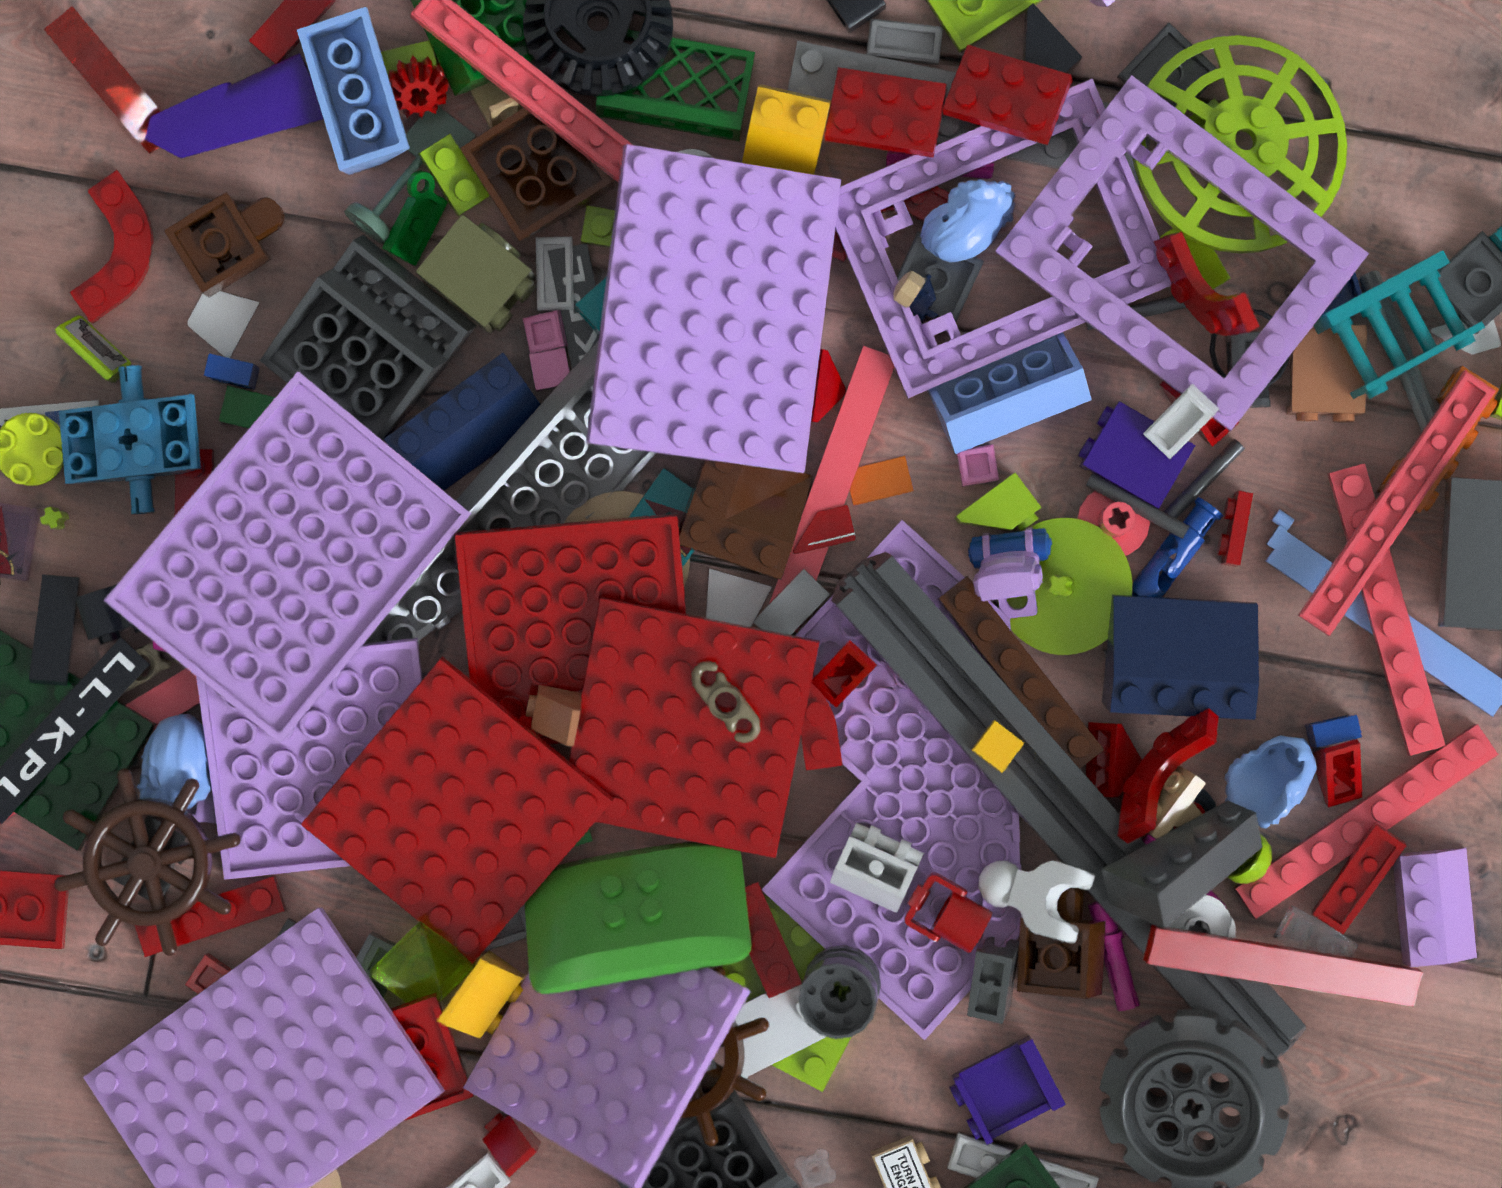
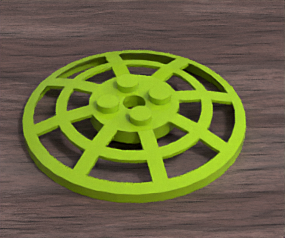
[1133,35,1347,254]

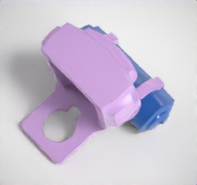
[968,527,1052,618]

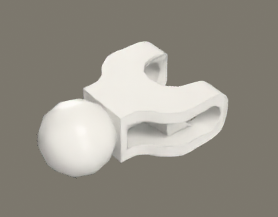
[978,860,1095,943]

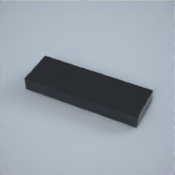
[29,574,80,686]

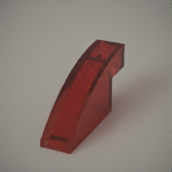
[43,6,161,154]

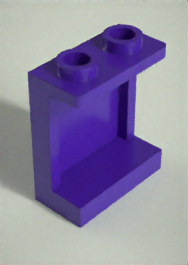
[1078,401,1196,509]
[949,1035,1066,1145]

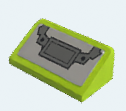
[55,315,131,383]

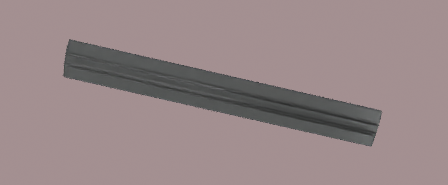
[831,552,1306,1060]

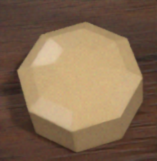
[893,271,925,308]

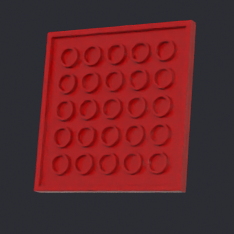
[455,513,686,745]
[569,597,820,858]
[301,656,614,965]

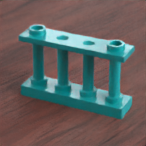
[1313,250,1485,399]

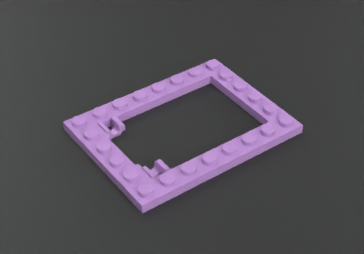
[995,75,1369,432]
[835,79,1172,399]

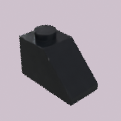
[1023,3,1082,73]

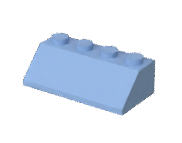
[297,7,410,175]
[928,332,1092,454]

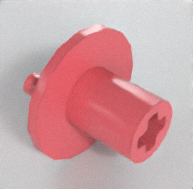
[1077,491,1150,556]

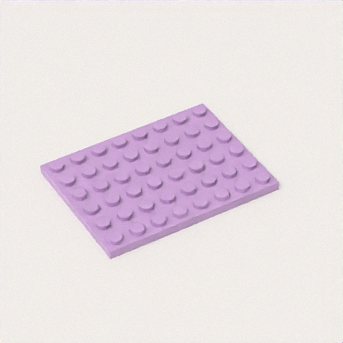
[586,144,841,473]
[104,371,471,744]
[83,907,445,1188]

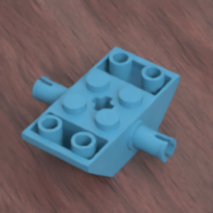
[59,365,201,514]

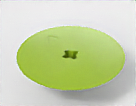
[997,518,1132,655]

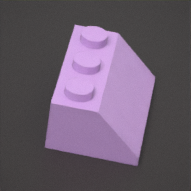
[1393,848,1477,967]

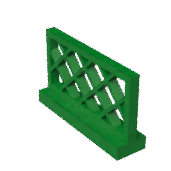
[596,30,755,142]

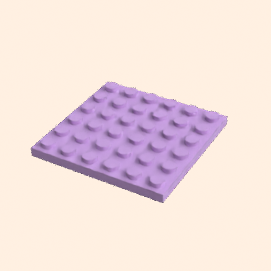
[196,638,423,880]
[463,968,750,1188]

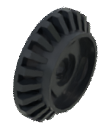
[523,0,673,96]

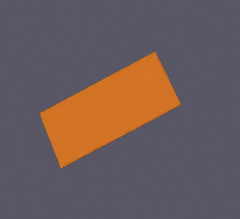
[850,456,914,506]

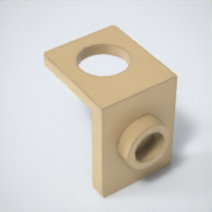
[471,82,524,129]

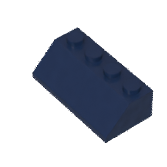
[384,353,541,491]

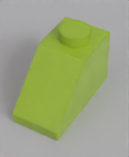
[954,472,1042,531]

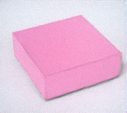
[523,310,568,354]
[529,348,570,391]
[957,444,999,487]

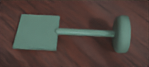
[344,106,476,244]

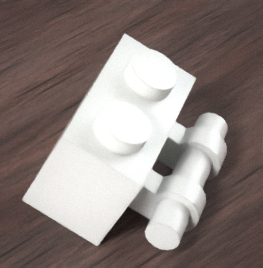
[830,823,924,913]

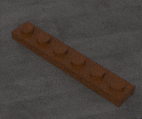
[938,576,1104,769]

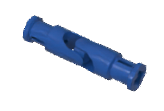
[1132,497,1223,597]

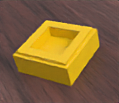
[971,720,1024,773]

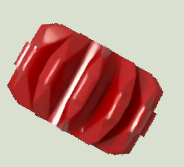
[388,55,449,119]

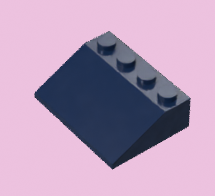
[1102,594,1259,720]

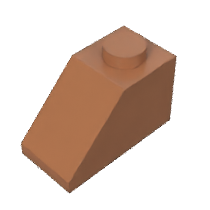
[526,685,582,747]

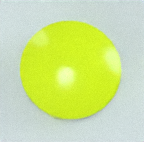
[0,413,64,486]

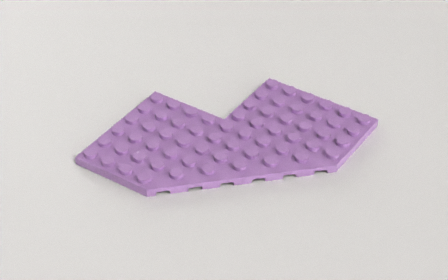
[761,520,1022,1040]

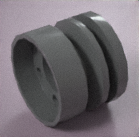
[798,945,881,1039]

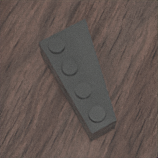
[1102,801,1262,929]

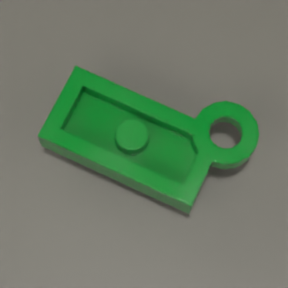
[382,170,448,266]

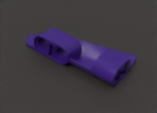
[145,53,324,159]

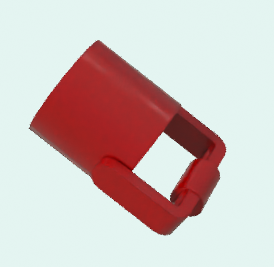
[905,872,993,953]

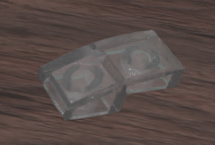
[1273,905,1359,957]

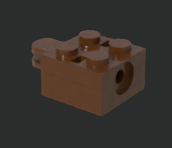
[164,192,285,298]
[1017,888,1106,999]

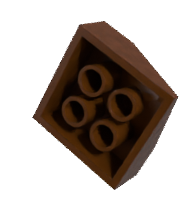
[460,108,614,242]
[679,459,813,580]

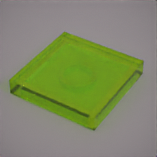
[370,921,475,1003]

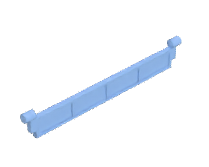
[1265,509,1502,717]

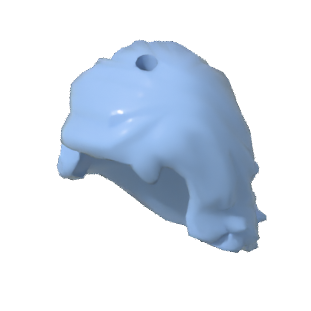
[920,179,1015,263]
[136,714,212,810]
[1225,735,1317,829]

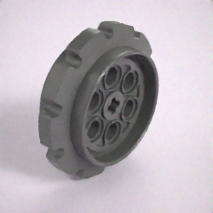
[1099,1009,1290,1188]

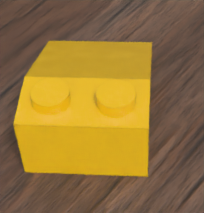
[742,84,831,175]
[437,950,525,1039]

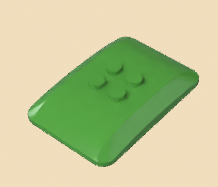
[525,841,752,994]

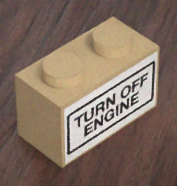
[871,1135,941,1188]

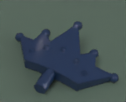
[909,274,939,323]

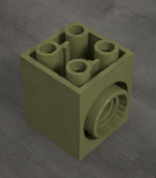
[416,214,536,335]

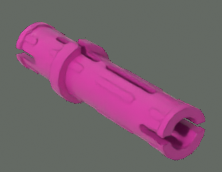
[1088,902,1140,1011]

